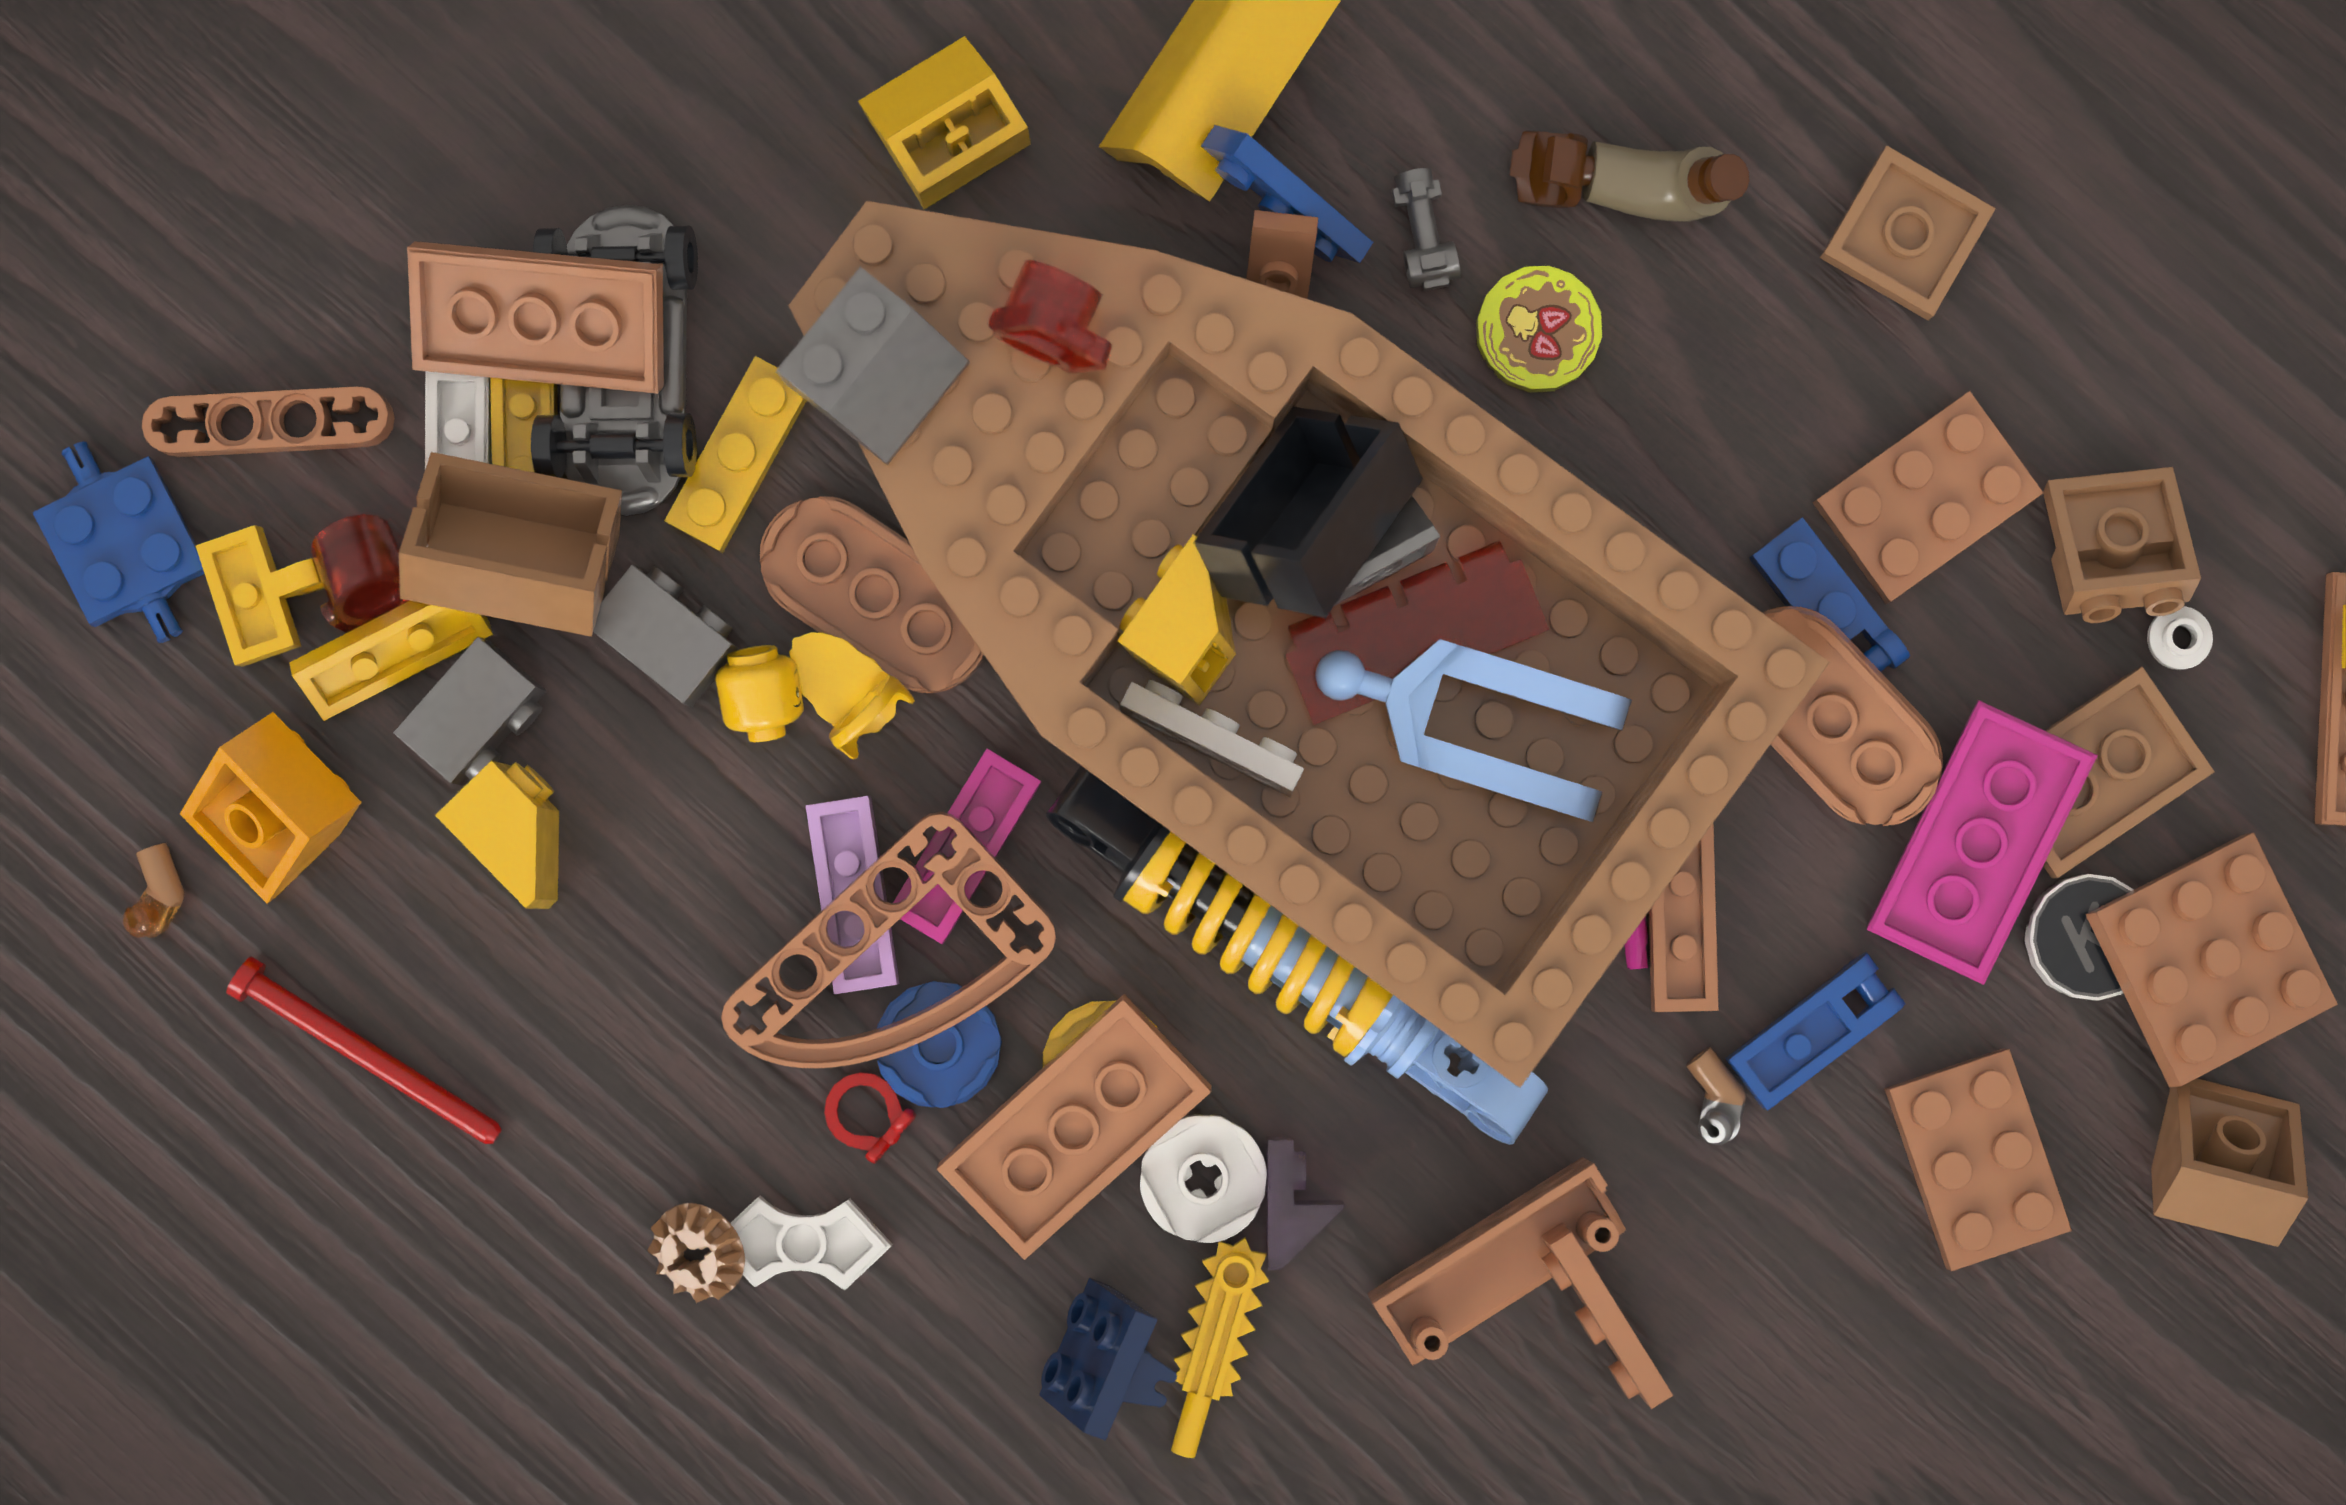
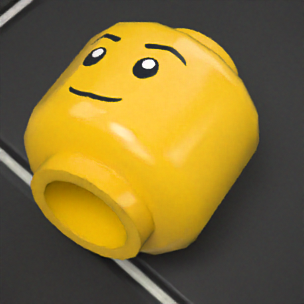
[715,645,804,742]

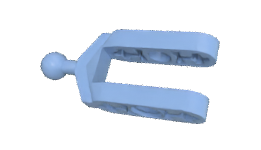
[1315,639,1632,822]

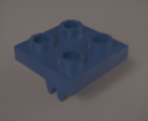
[1039,1278,1177,1441]

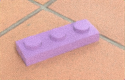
[806,796,900,994]

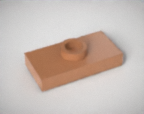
[1246,210,1318,299]

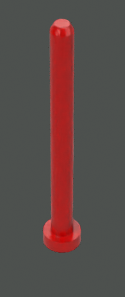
[226,956,502,1144]

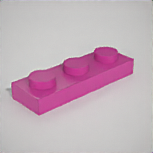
[893,749,1042,944]

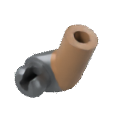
[1686,1047,1746,1145]

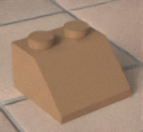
[2151,1078,2308,1247]

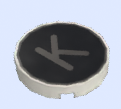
[2024,874,2134,1001]

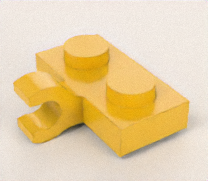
[196,525,331,667]

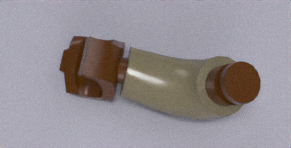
[1510,130,1749,222]

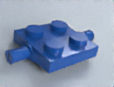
[32,441,205,643]

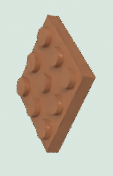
[2085,832,2338,1087]

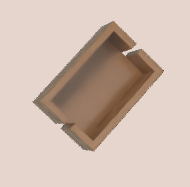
[399,452,622,637]

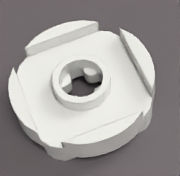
[1140,1114,1267,1243]

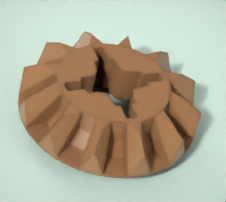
[647,1203,745,1303]

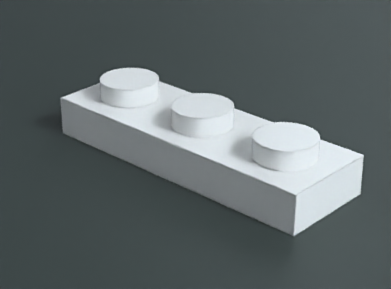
[1120,680,1304,797]

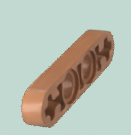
[142,387,395,457]

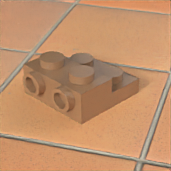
[2043,467,2201,623]

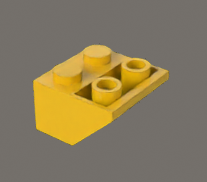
[858,36,1031,209]
[1117,535,1236,706]

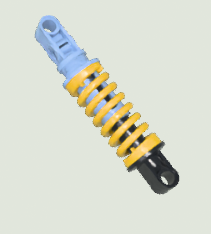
[1046,766,1548,1145]

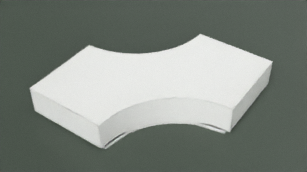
[730,1195,893,1290]

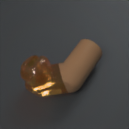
[123,843,184,938]

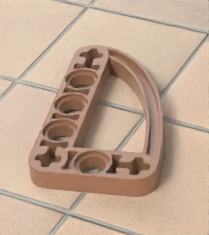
[721,812,1056,1068]

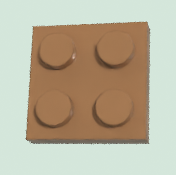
[1820,146,1996,321]

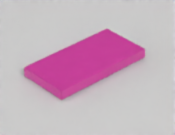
[1866,700,2098,985]

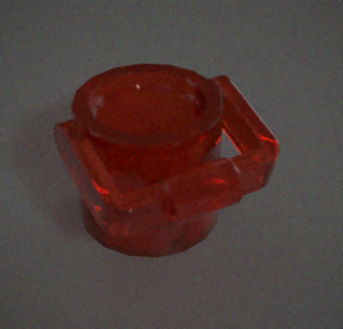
[988,260,1113,374]
[311,514,410,633]

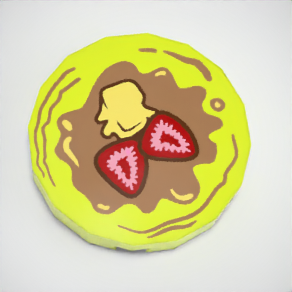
[1476,266,1602,392]

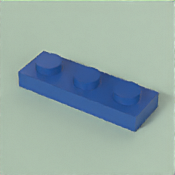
[1201,125,1374,263]

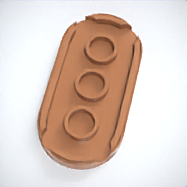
[760,497,985,693]
[1763,606,1943,826]

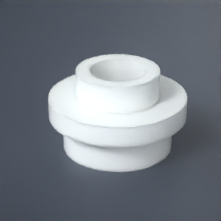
[2147,606,2213,670]

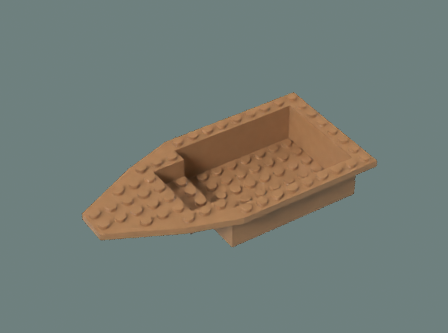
[789,201,1830,1088]

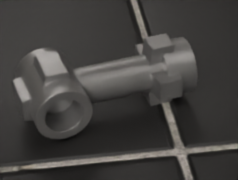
[1392,168,1461,291]

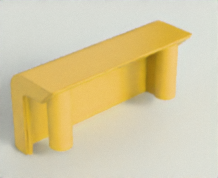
[1099,0,1341,202]

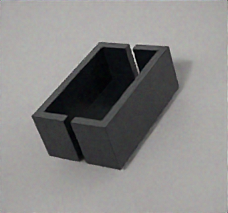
[1194,406,1423,618]

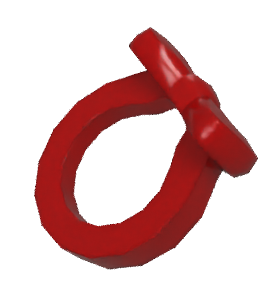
[824,1072,917,1164]

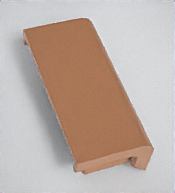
[1367,1157,1626,1366]

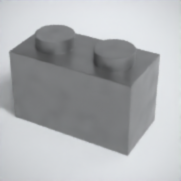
[593,565,739,708]
[393,637,546,786]

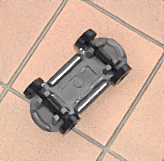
[531,205,698,516]

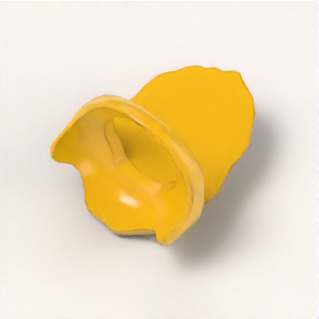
[789,632,915,759]

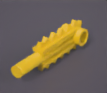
[1171,1237,1269,1458]

